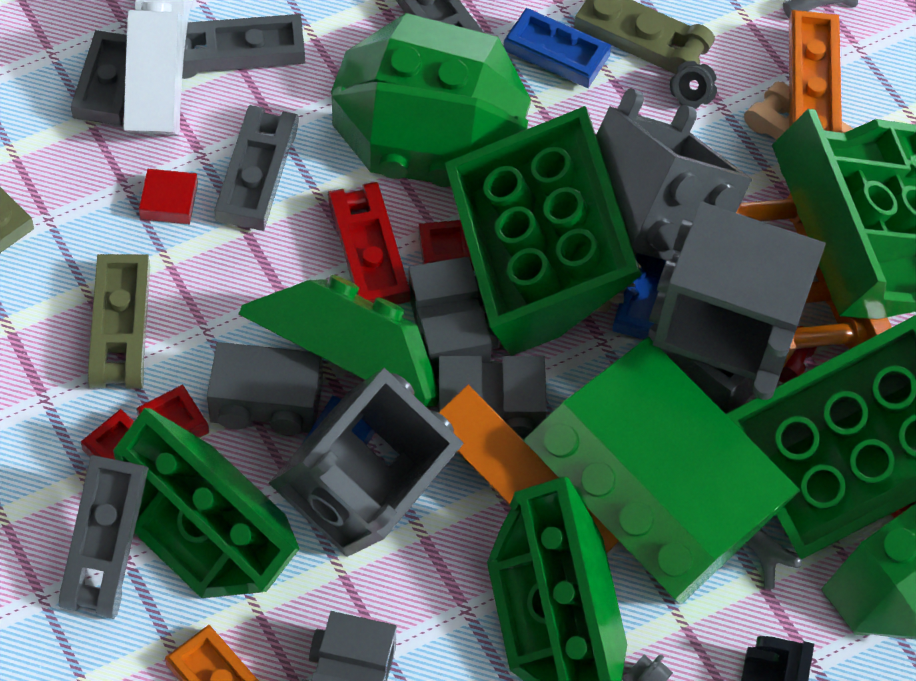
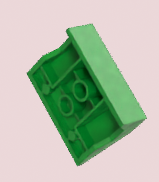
[772,109,916,319]

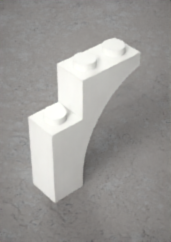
[124,0,192,135]

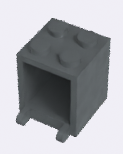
[596,88,752,261]
[649,201,826,400]
[268,368,464,557]

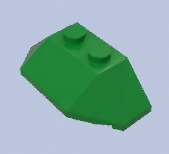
[331,13,531,119]
[331,82,529,187]
[238,275,439,407]
[113,408,300,598]
[487,476,628,681]
[821,504,916,639]

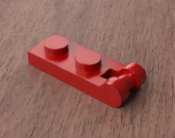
[328,182,410,305]

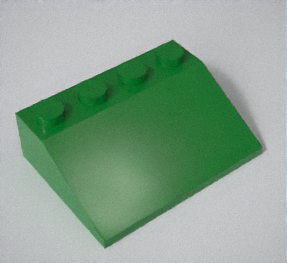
[445,106,642,356]
[726,315,916,560]
[523,336,800,604]

